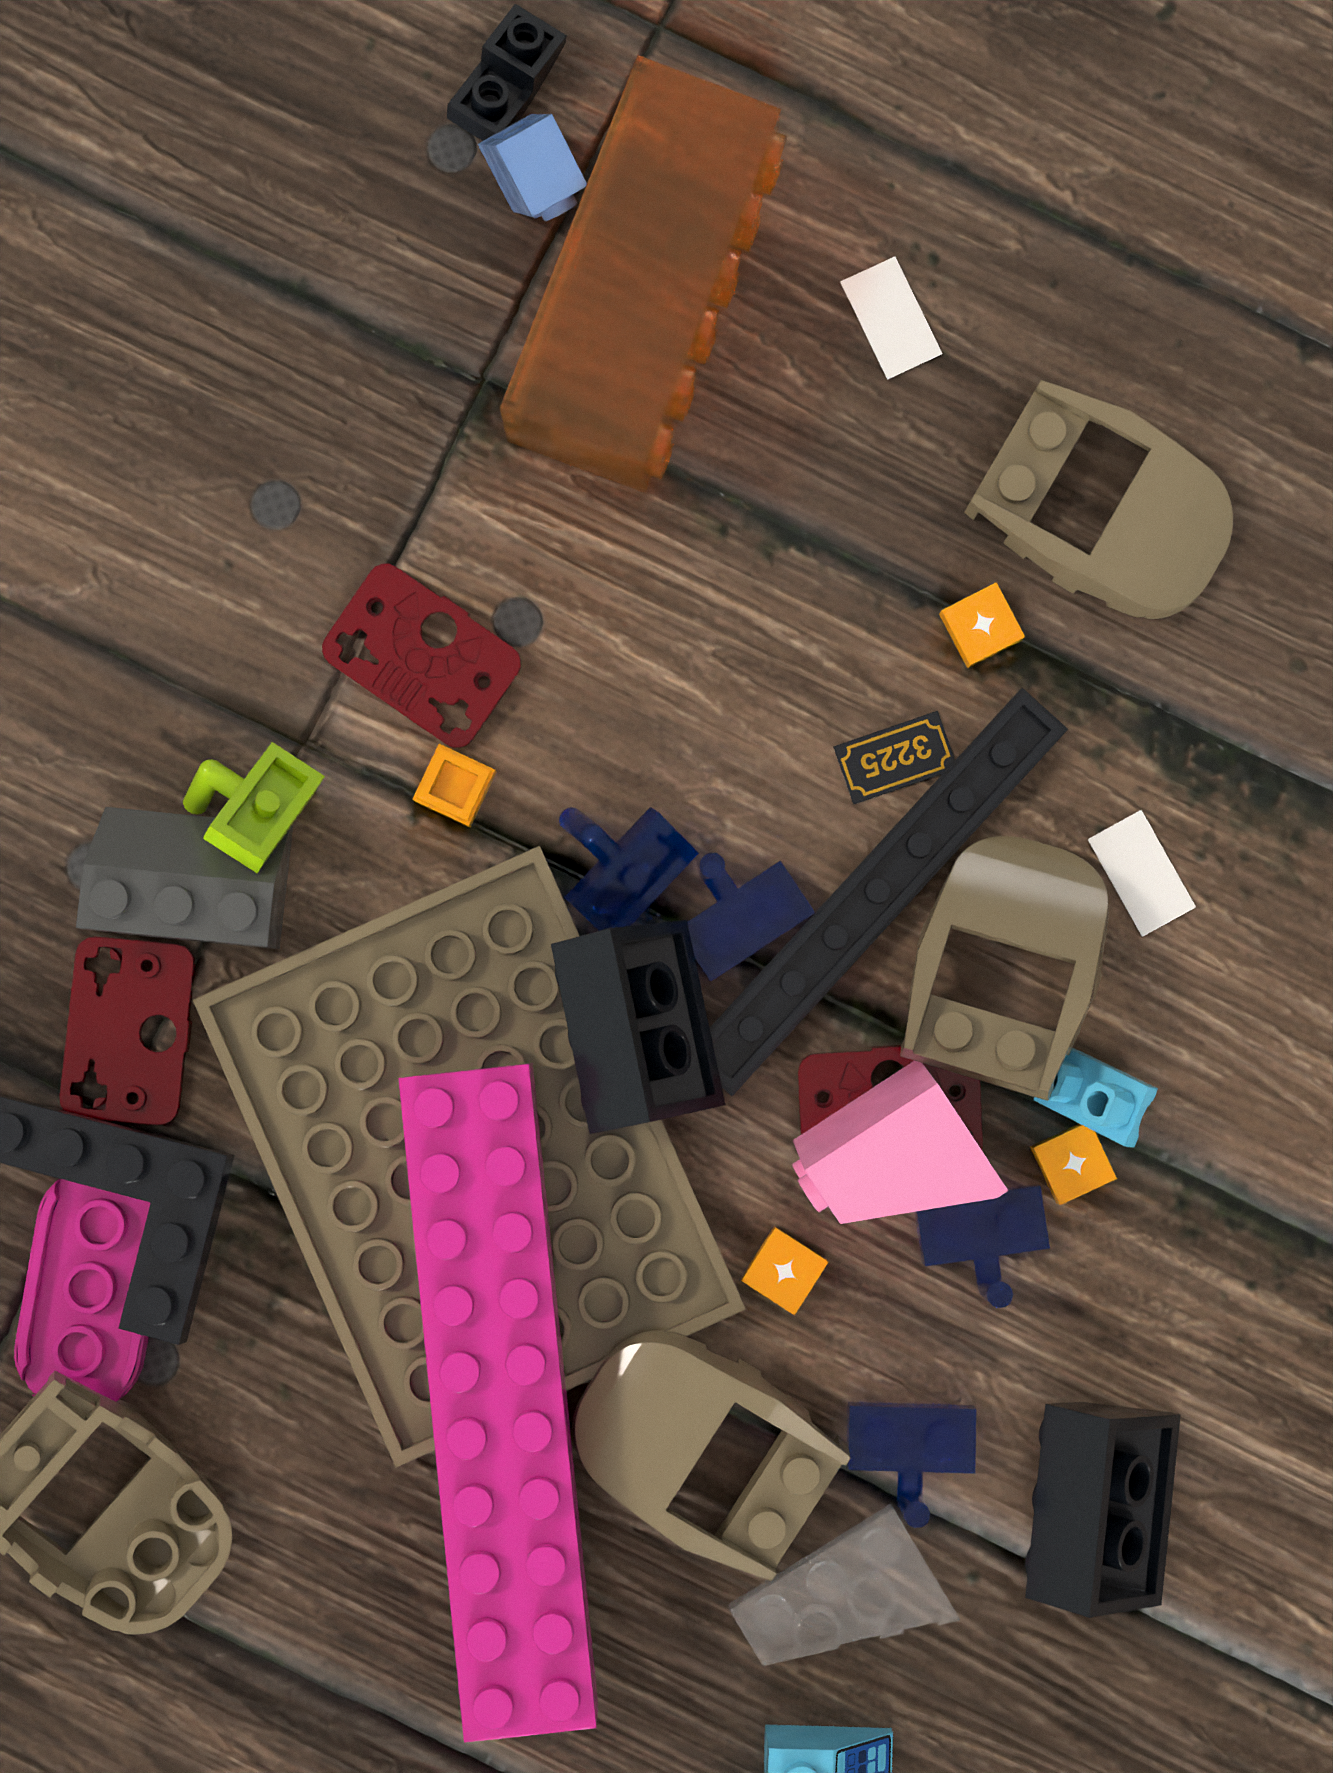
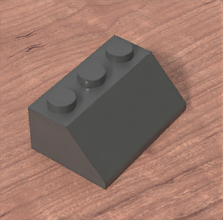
[76,807,293,949]

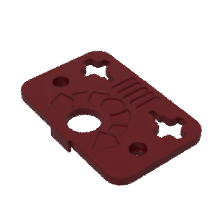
[322,564,522,748]
[60,937,195,1125]
[798,1045,983,1150]

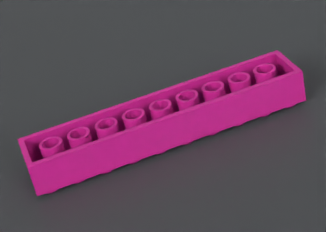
[398,1063,598,1743]

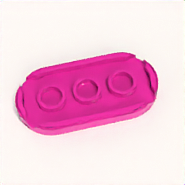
[14,1179,151,1402]

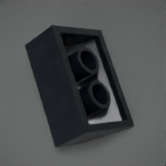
[551,920,726,1134]
[1025,1402,1181,1618]

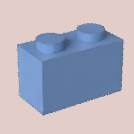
[478,114,588,221]

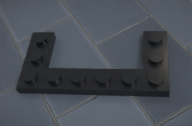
[0,1094,235,1345]

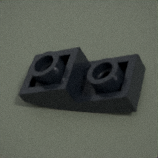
[447,4,567,141]

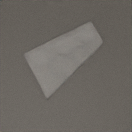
[729,1504,960,1666]

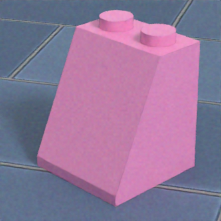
[792,1061,1008,1224]

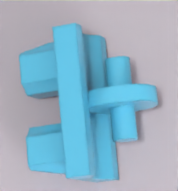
[1034,1048,1158,1147]

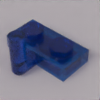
[559,807,699,931]
[687,853,815,982]
[915,1184,1050,1308]
[846,1402,977,1528]

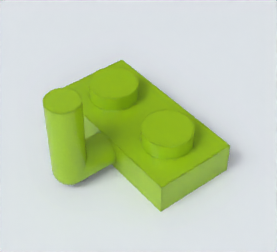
[183,742,325,873]

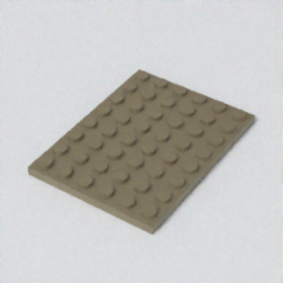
[193,846,746,1468]

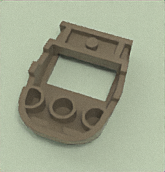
[964,380,1233,619]
[900,836,1109,1101]
[572,1330,851,1581]
[0,1371,232,1634]

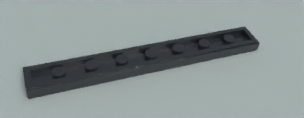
[709,688,1068,1096]

